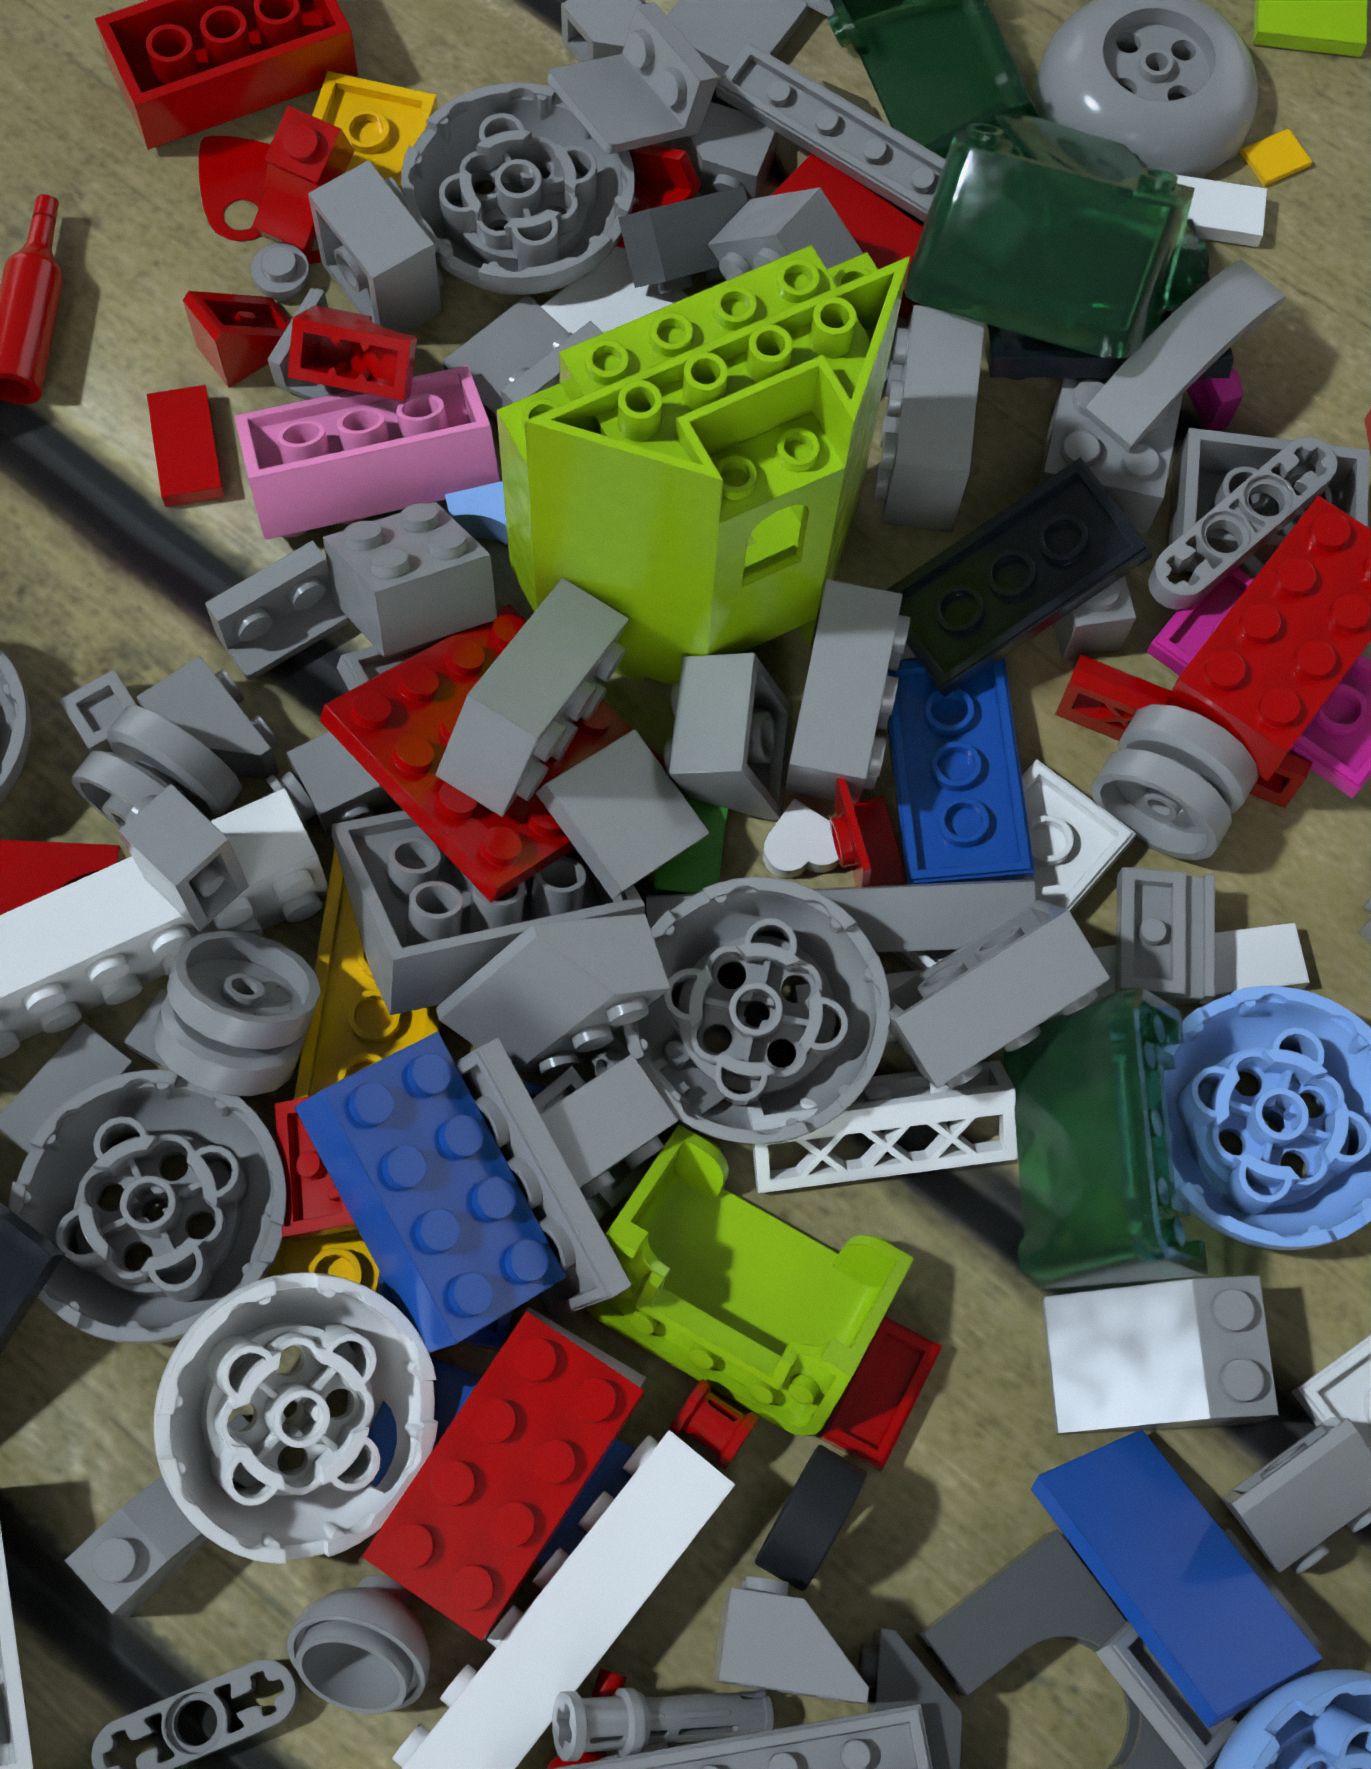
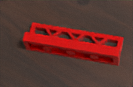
[1055,654,1312,808]

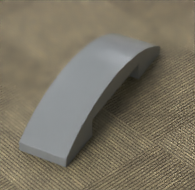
[1083,259,1286,452]

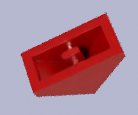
[183,291,290,388]

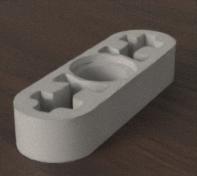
[91,1659,300,1769]

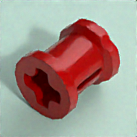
[669,1379,760,1470]

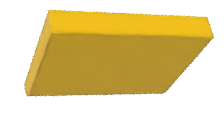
[1239,129,1313,187]

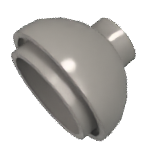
[287,1575,431,1714]

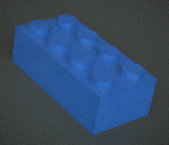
[294,1031,567,1353]

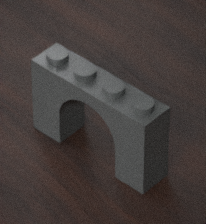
[915,1529,1220,1769]

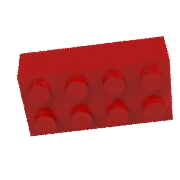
[94,0,358,150]
[1164,495,1371,781]
[362,1311,645,1641]

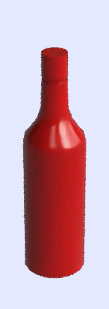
[0,194,63,405]

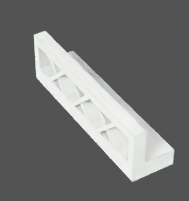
[747,1060,1018,1193]

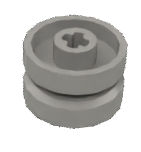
[1091,704,1259,861]
[72,705,242,829]
[153,930,321,1096]

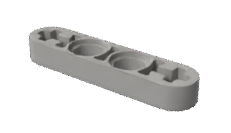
[1148,437,1338,610]

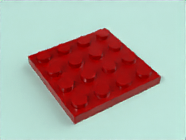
[319,604,673,903]

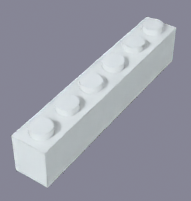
[392,1430,735,1769]

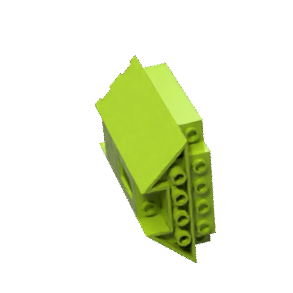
[496,245,910,686]

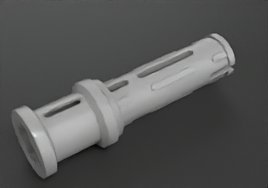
[552,1688,774,1761]

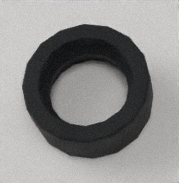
[755,1445,867,1591]

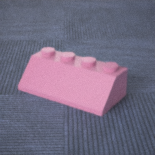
[234,365,500,540]

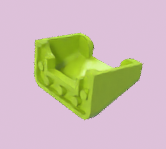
[586,1125,914,1437]

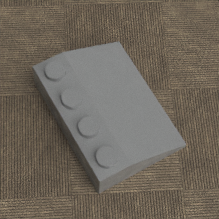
[332,810,645,1015]

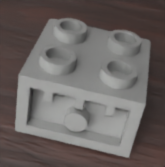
[547,2,719,154]
[443,296,603,421]

